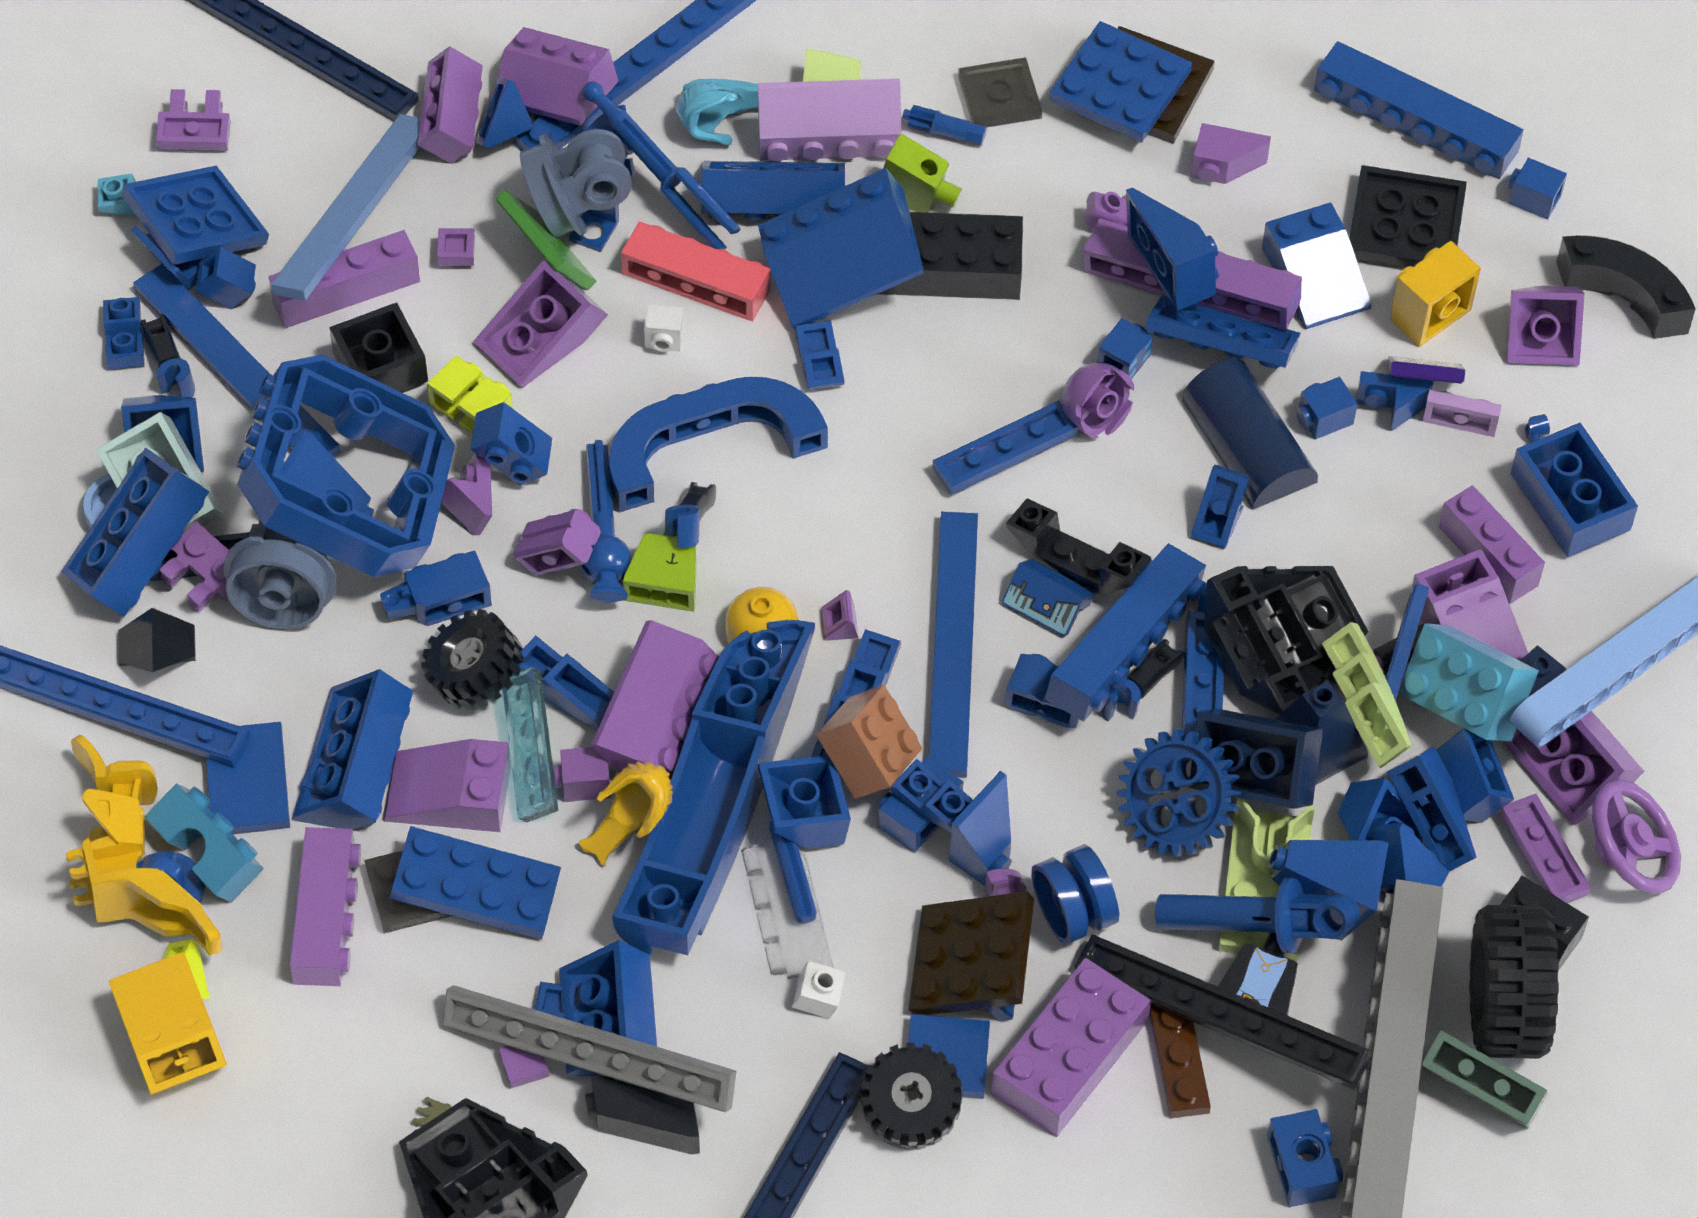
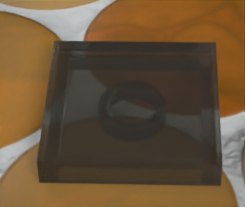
[958,57,1042,128]

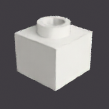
[644,304,685,352]
[792,960,846,1019]

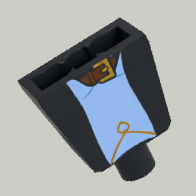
[1218,933,1298,1015]

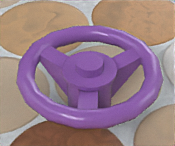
[1592,779,1681,894]

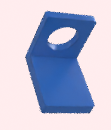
[569,205,619,252]

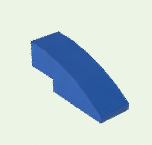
[513,635,614,729]

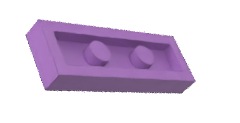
[1500,793,1591,903]

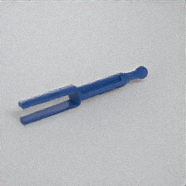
[583,81,741,250]

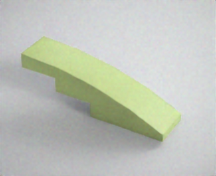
[1322,622,1411,768]

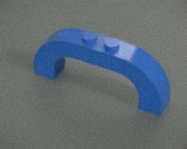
[609,377,828,512]

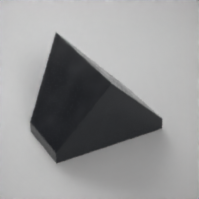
[118,608,196,672]

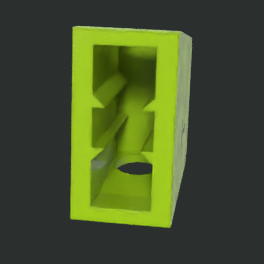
[883,133,962,213]
[623,525,697,612]

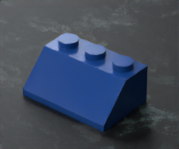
[559,940,657,1077]

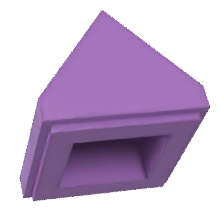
[822,590,859,640]

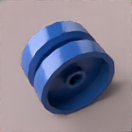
[1031,844,1120,945]

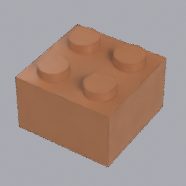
[816,685,923,799]

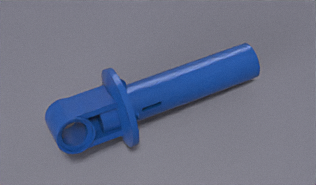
[1155,878,1360,953]

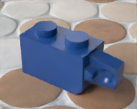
[380,550,492,626]

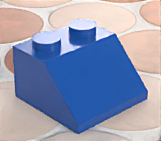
[758,755,851,849]

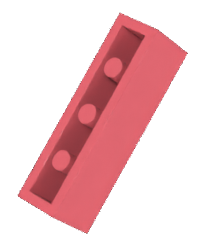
[621,221,770,322]

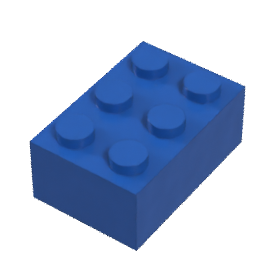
[1511,422,1638,557]

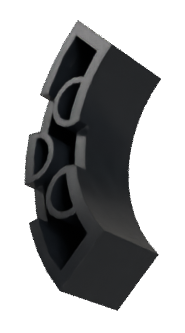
[1556,235,1696,339]

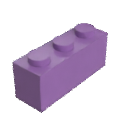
[417,46,483,164]
[1439,485,1545,604]

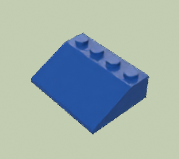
[758,168,924,330]

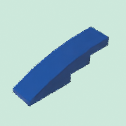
[811,629,902,773]

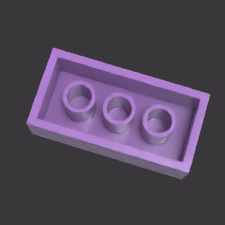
[991,958,1151,1137]

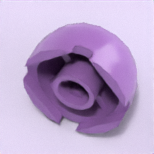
[1062,363,1134,438]

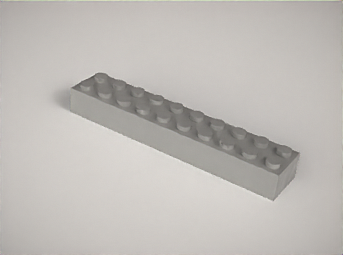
[1339,879,1444,1218]

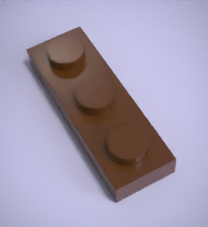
[1149,1004,1211,1119]

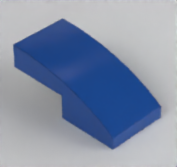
[795,321,845,390]

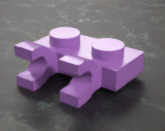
[156,89,231,150]
[159,521,229,613]

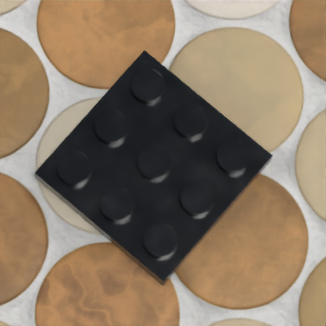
[1349,165,1467,267]

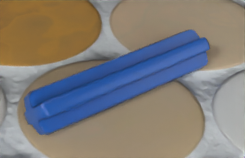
[769,822,817,924]

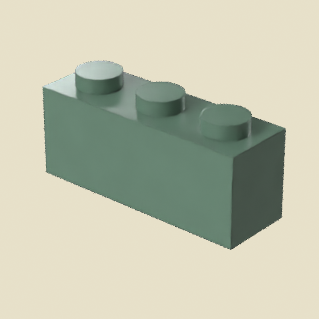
[1421,1030,1548,1128]

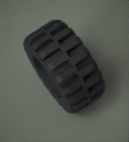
[1469,905,1559,1059]

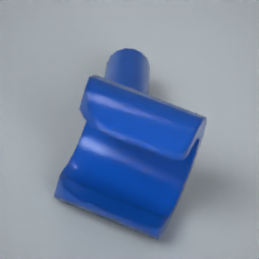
[1525,414,1550,443]

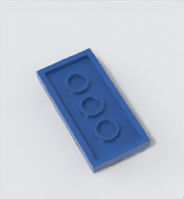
[1145,295,1301,369]
[390,826,561,939]

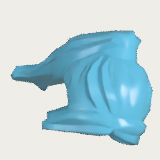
[676,79,758,145]

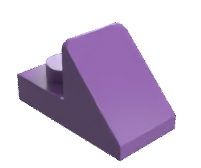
[441,453,492,535]

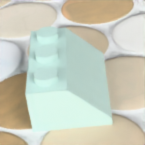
[96,412,224,534]

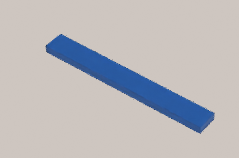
[133,264,341,457]
[929,511,978,778]
[0,645,251,767]

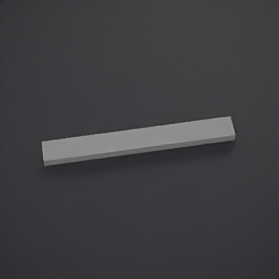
[442,985,737,1113]

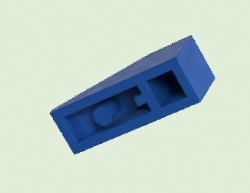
[1387,746,1477,872]

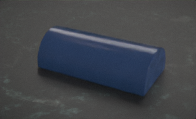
[1182,359,1318,509]

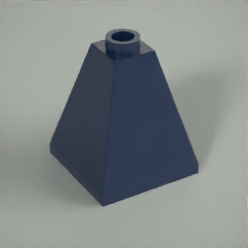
[1275,681,1368,785]

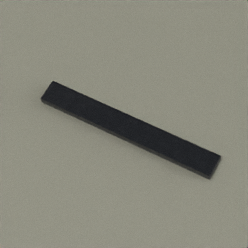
[1074,934,1372,1090]

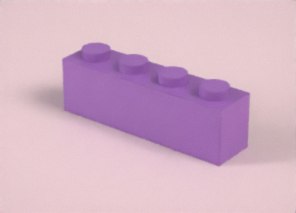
[268,230,420,329]
[290,827,361,986]

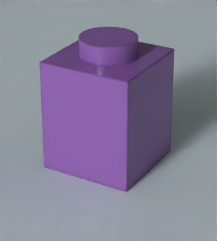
[554,747,611,802]

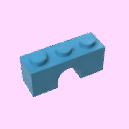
[145,783,264,902]

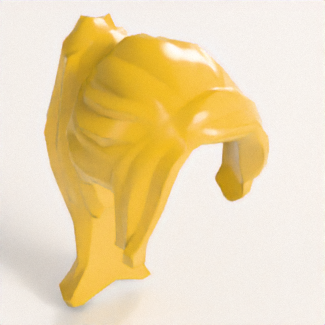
[579,761,673,866]

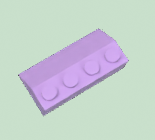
[758,79,901,161]

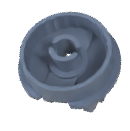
[520,129,632,238]
[224,520,337,629]

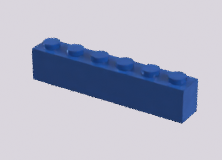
[1314,41,1524,179]
[1045,543,1206,722]

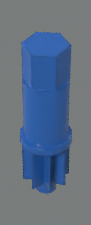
[902,104,987,145]

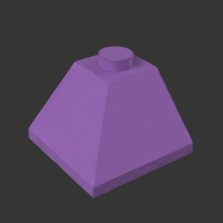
[1506,285,1585,365]

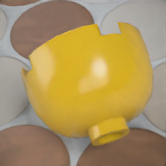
[724,586,799,644]

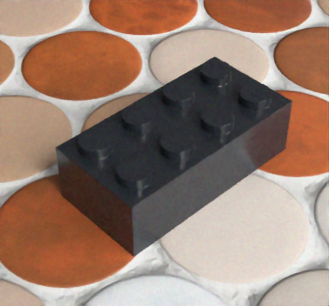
[878,212,1023,300]

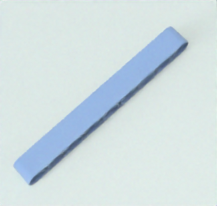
[1509,576,1698,748]

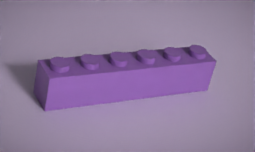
[1083,218,1302,331]

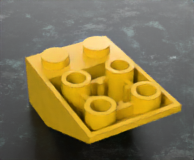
[108,951,227,1095]

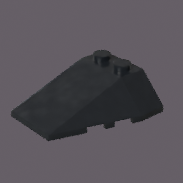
[1204,566,1369,715]
[399,1098,588,1218]

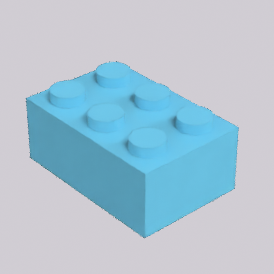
[1398,623,1539,741]

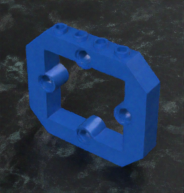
[236,354,455,577]

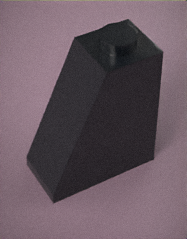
[585,1076,700,1155]

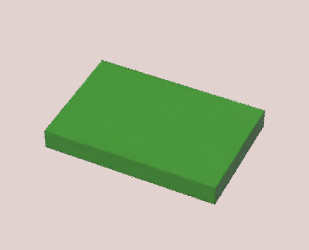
[496,189,597,290]

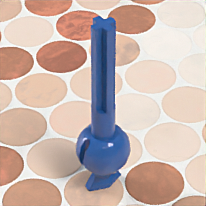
[580,440,632,603]

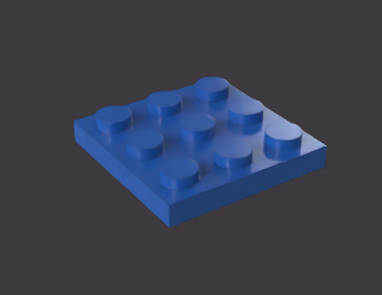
[1049,21,1192,143]
[121,165,269,265]

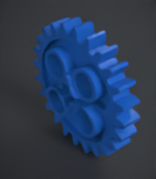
[1116,730,1241,856]

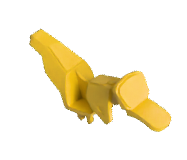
[65,735,222,956]

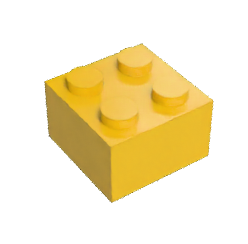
[1390,241,1481,347]

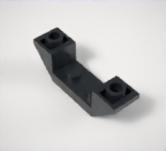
[1006,498,1152,595]

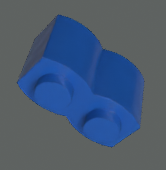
[1004,654,1079,728]

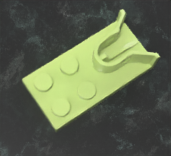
[1218,798,1315,962]

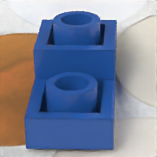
[103,297,145,369]
[889,759,973,832]

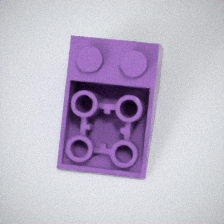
[1411,549,1528,661]

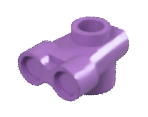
[1083,191,1127,229]

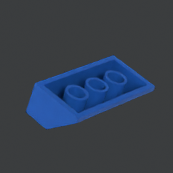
[701,161,845,220]
[61,447,210,617]
[293,669,413,830]

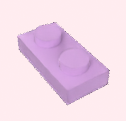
[1422,389,1502,437]

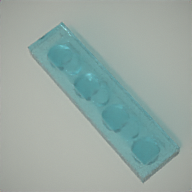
[502,667,559,823]

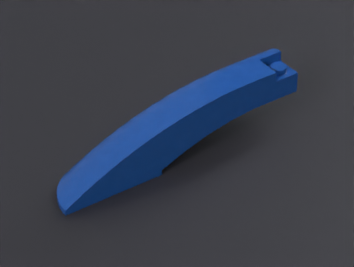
[612,620,815,956]

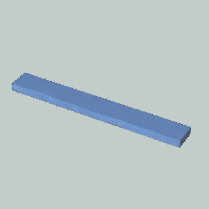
[271,114,421,301]

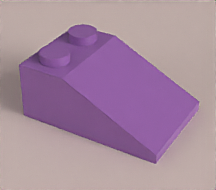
[473,260,608,388]
[385,739,511,832]

